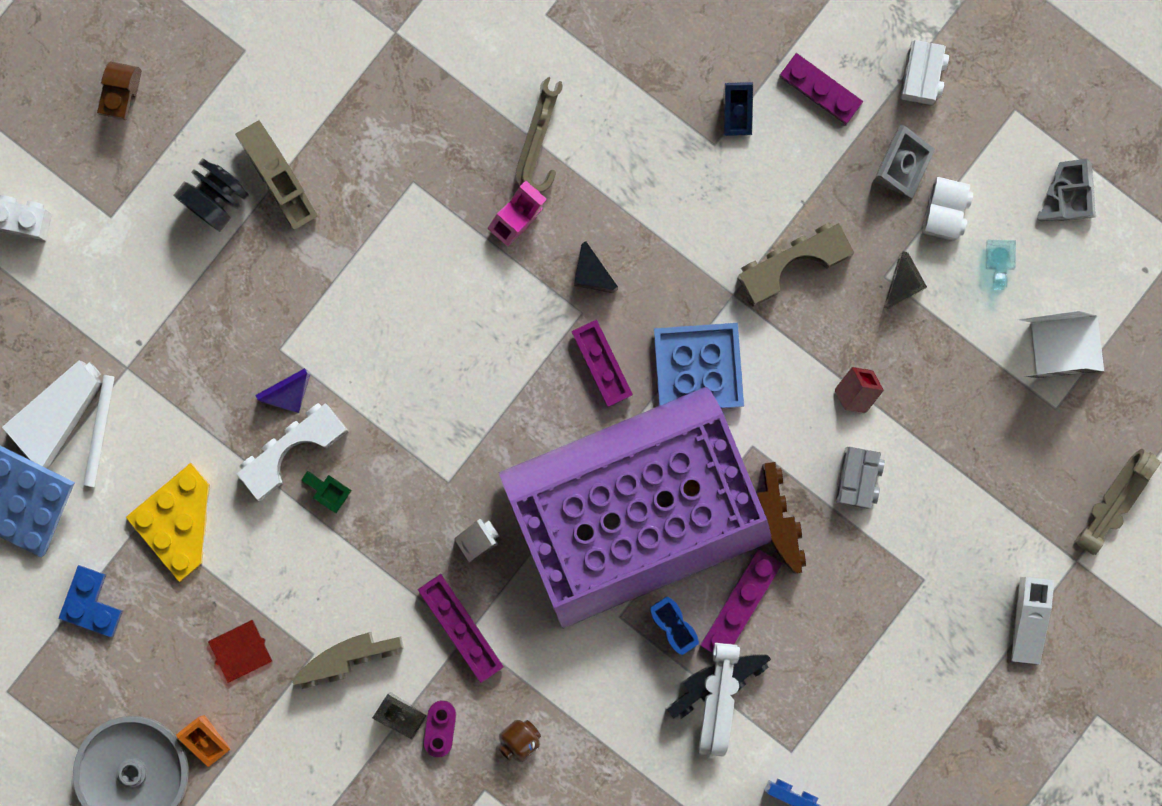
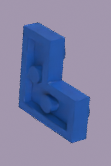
[59,565,123,637]

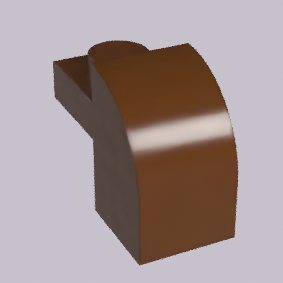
[97,61,142,120]

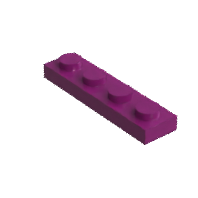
[700,549,783,653]
[417,574,504,683]

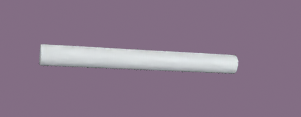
[84,375,115,487]

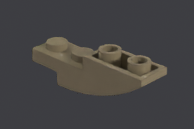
[235,120,318,230]
[292,632,404,689]

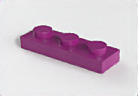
[779,53,863,125]
[571,319,633,407]

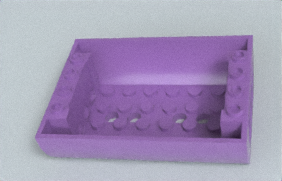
[498,387,772,628]

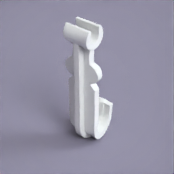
[699,643,740,758]

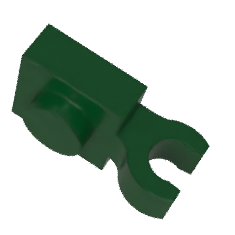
[301,471,352,514]

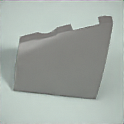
[1038,158,1096,221]

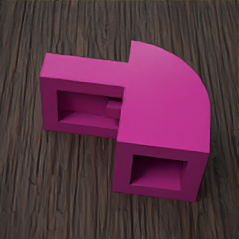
[487,181,547,247]

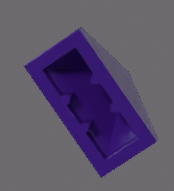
[255,368,310,413]

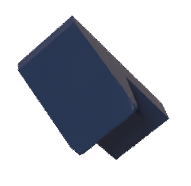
[723,82,753,136]

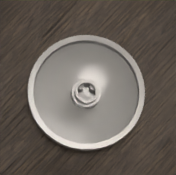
[73,716,189,806]

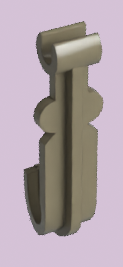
[516,77,563,193]
[1075,449,1161,555]

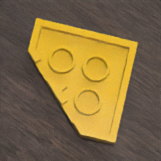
[126,463,210,582]

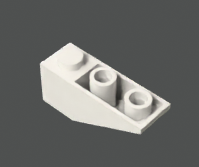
[454,519,500,562]
[1011,577,1054,664]

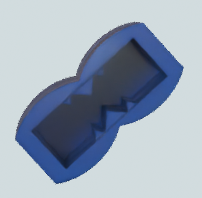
[650,596,699,655]

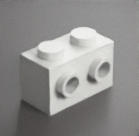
[0,195,52,241]

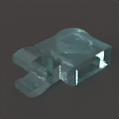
[986,240,1016,290]

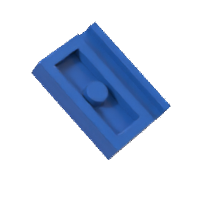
[764,778,821,806]

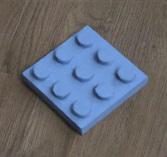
[654,323,744,409]
[0,446,75,558]

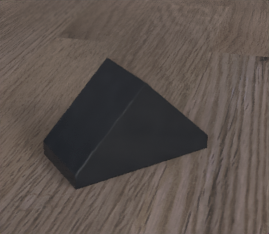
[574,241,618,293]

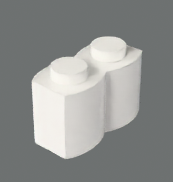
[922,177,973,241]

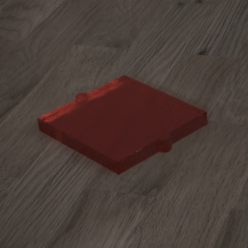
[208,620,273,683]

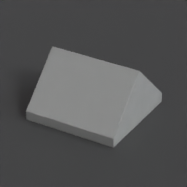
[873,125,935,199]

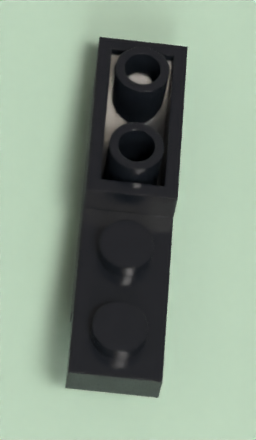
[666,654,771,719]

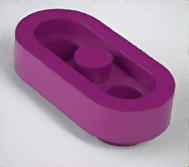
[424,700,457,757]

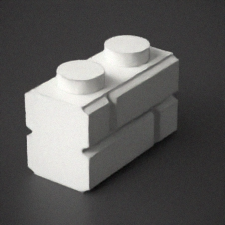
[900,40,949,105]

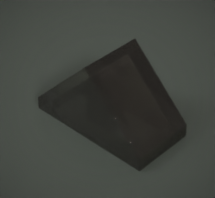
[884,251,927,309]
[372,692,427,739]

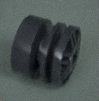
[173,158,249,232]

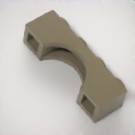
[738,222,854,307]

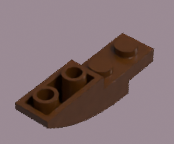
[756,462,806,574]

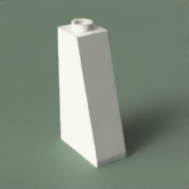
[2,360,102,468]

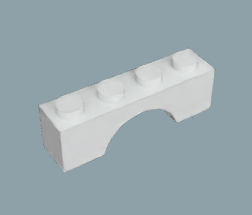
[236,403,349,501]

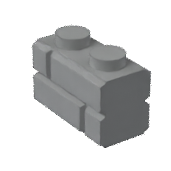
[836,447,885,509]

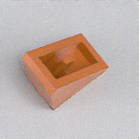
[176,715,231,767]

